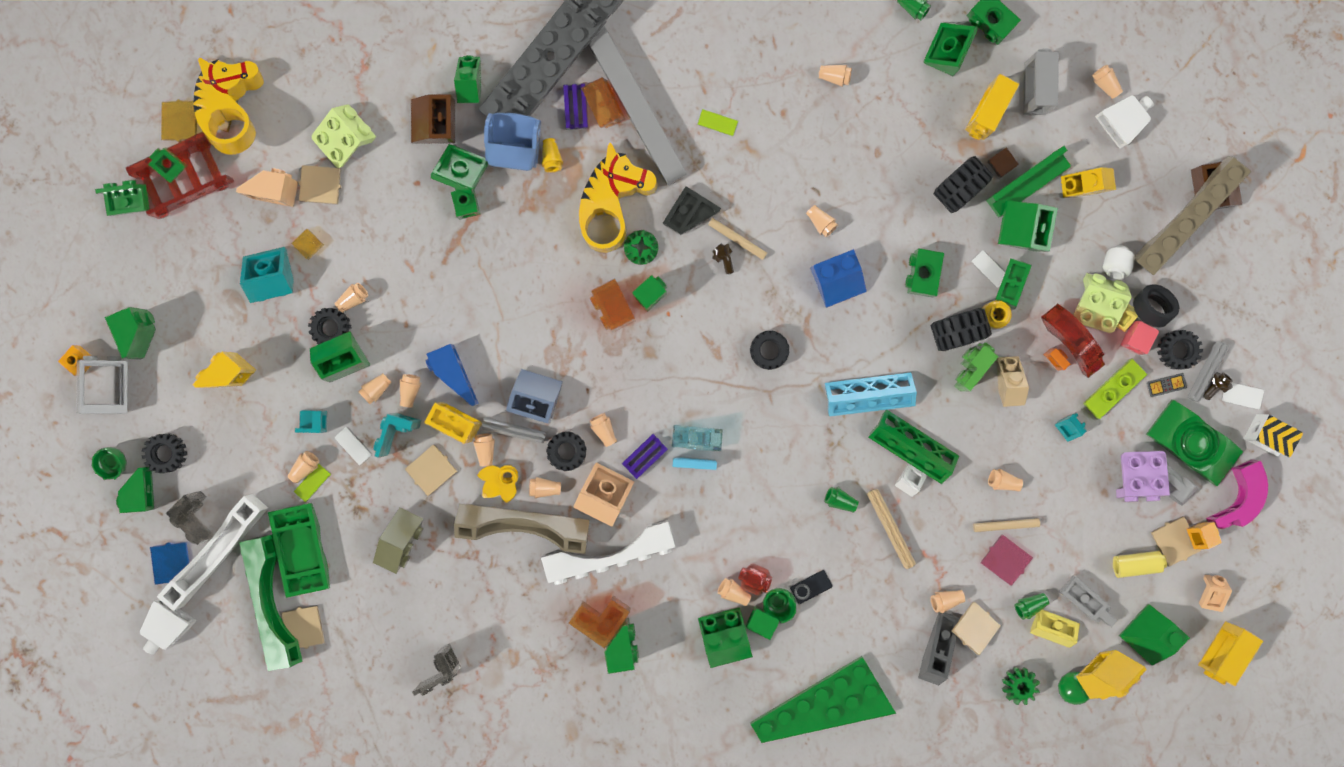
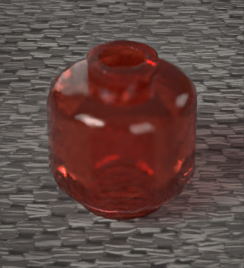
[738,563,772,596]

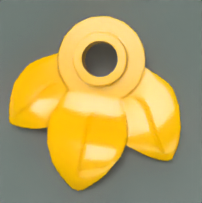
[477,465,519,503]

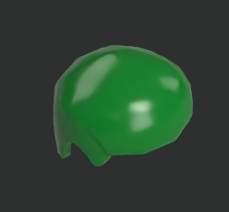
[91,447,127,480]
[763,588,796,623]
[1058,671,1090,705]

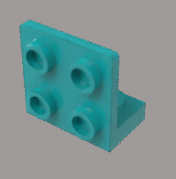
[373,413,422,458]

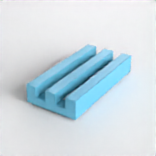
[673,457,717,470]

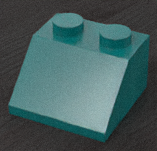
[240,247,294,303]

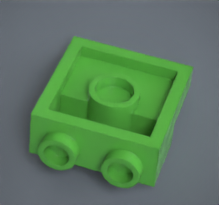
[954,342,999,391]

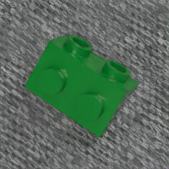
[95,180,150,216]

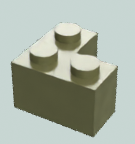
[373,507,424,574]

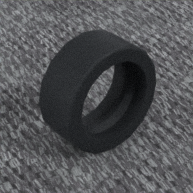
[1133,284,1180,328]

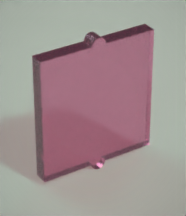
[980,534,1033,586]

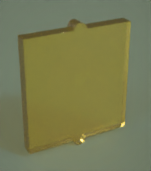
[161,99,197,142]

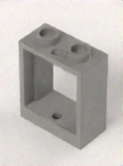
[1023,48,1059,115]
[76,356,128,414]

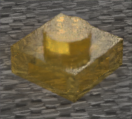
[291,229,324,260]

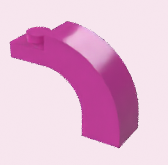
[1206,460,1268,529]

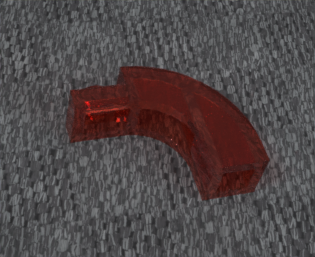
[1041,303,1105,378]

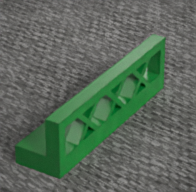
[986,145,1071,218]
[868,410,959,485]

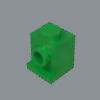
[148,147,188,183]
[451,188,481,220]

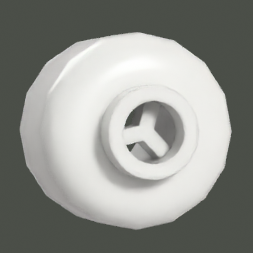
[1103,245,1135,280]

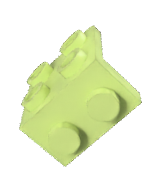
[312,104,376,168]
[1072,273,1132,333]

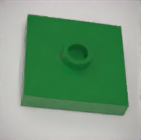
[431,144,489,195]

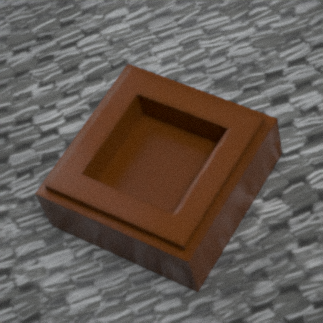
[987,147,1019,178]

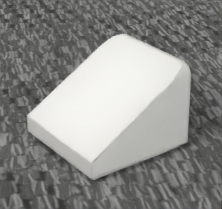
[895,464,927,497]

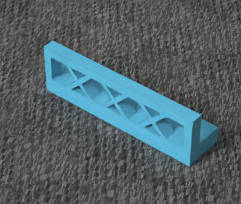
[825,372,917,417]

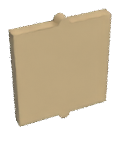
[298,165,342,204]
[405,444,457,496]
[1151,516,1201,567]
[952,602,1001,655]
[281,605,325,649]

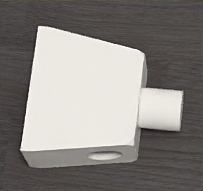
[1095,95,1154,149]
[140,599,197,655]

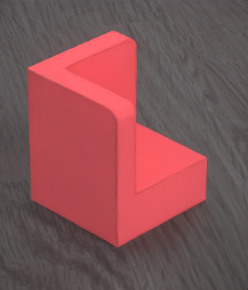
[1121,321,1159,355]

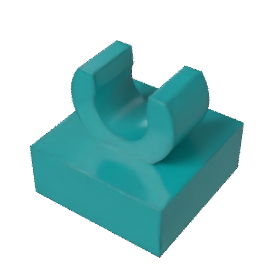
[1055,413,1087,442]

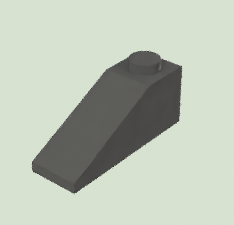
[918,612,960,686]

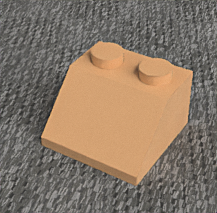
[236,168,298,207]
[573,463,634,527]

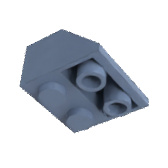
[506,369,563,424]

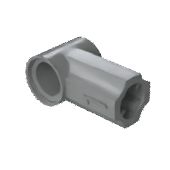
[1167,464,1198,506]

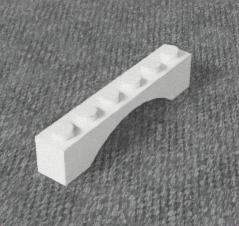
[157,494,269,611]
[541,520,675,585]

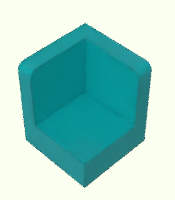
[295,410,327,433]

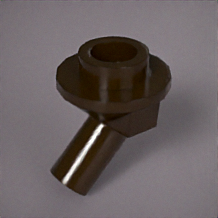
[712,243,734,274]
[1203,372,1233,400]

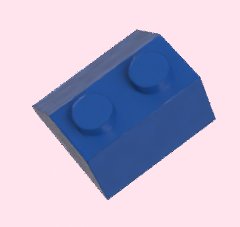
[810,249,867,308]

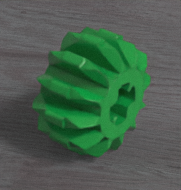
[1002,667,1040,705]

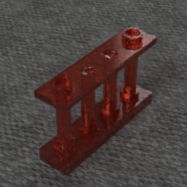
[126,132,234,219]

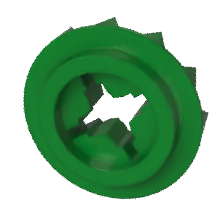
[624,230,659,265]

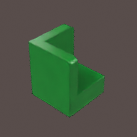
[745,605,779,640]

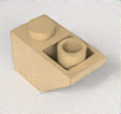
[996,356,1029,407]

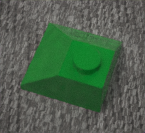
[1118,604,1190,666]

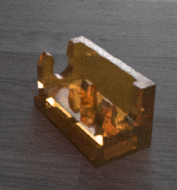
[581,77,626,128]

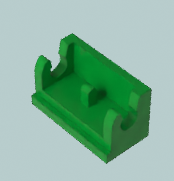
[995,258,1032,310]

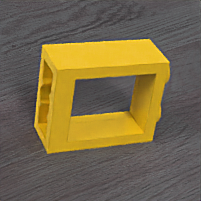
[965,74,1019,140]
[424,402,482,444]
[1198,621,1263,686]

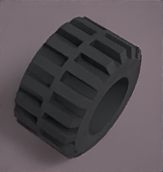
[933,156,994,213]
[930,308,992,351]

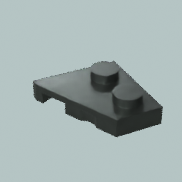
[663,186,721,235]

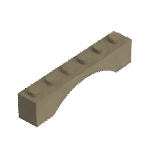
[1135,156,1251,275]
[454,503,590,554]

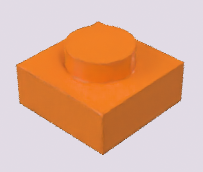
[1043,348,1071,371]

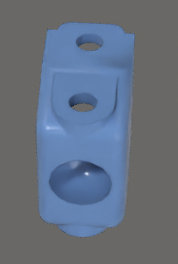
[484,113,541,171]

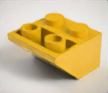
[192,351,256,388]
[1076,650,1146,700]

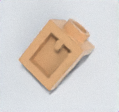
[1199,575,1232,612]

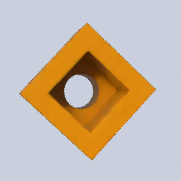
[58,345,92,376]
[1186,522,1222,549]

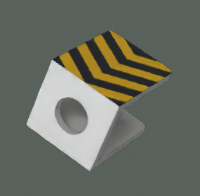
[1244,414,1303,457]

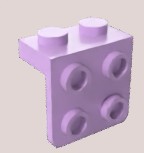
[1116,451,1170,502]

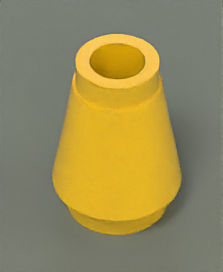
[542,138,563,173]

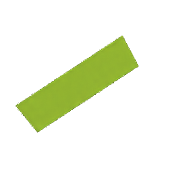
[697,109,738,136]
[294,464,331,503]

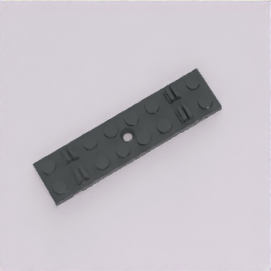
[479,0,623,116]

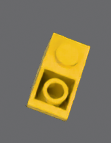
[1061,167,1116,198]

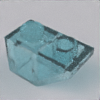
[672,425,723,451]

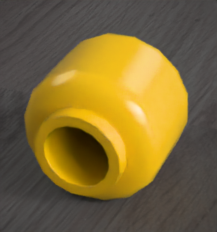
[982,301,1012,329]

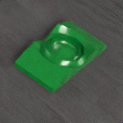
[1146,400,1243,486]
[268,503,330,598]

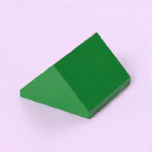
[923,23,978,76]

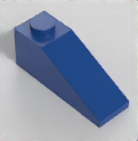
[426,344,479,406]

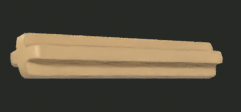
[867,489,916,569]

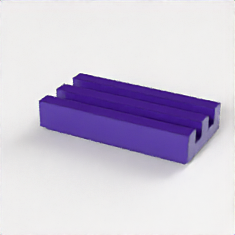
[563,83,588,130]
[622,434,668,479]

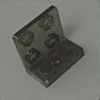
[166,491,214,545]
[412,643,461,696]

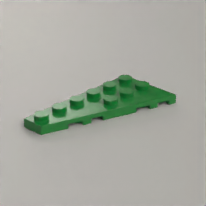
[750,656,896,743]

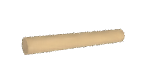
[708,218,767,260]
[973,518,1040,532]

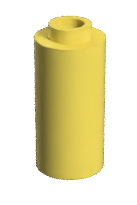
[1113,551,1167,578]

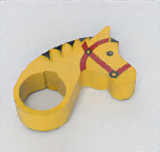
[193,58,264,155]
[579,143,657,253]

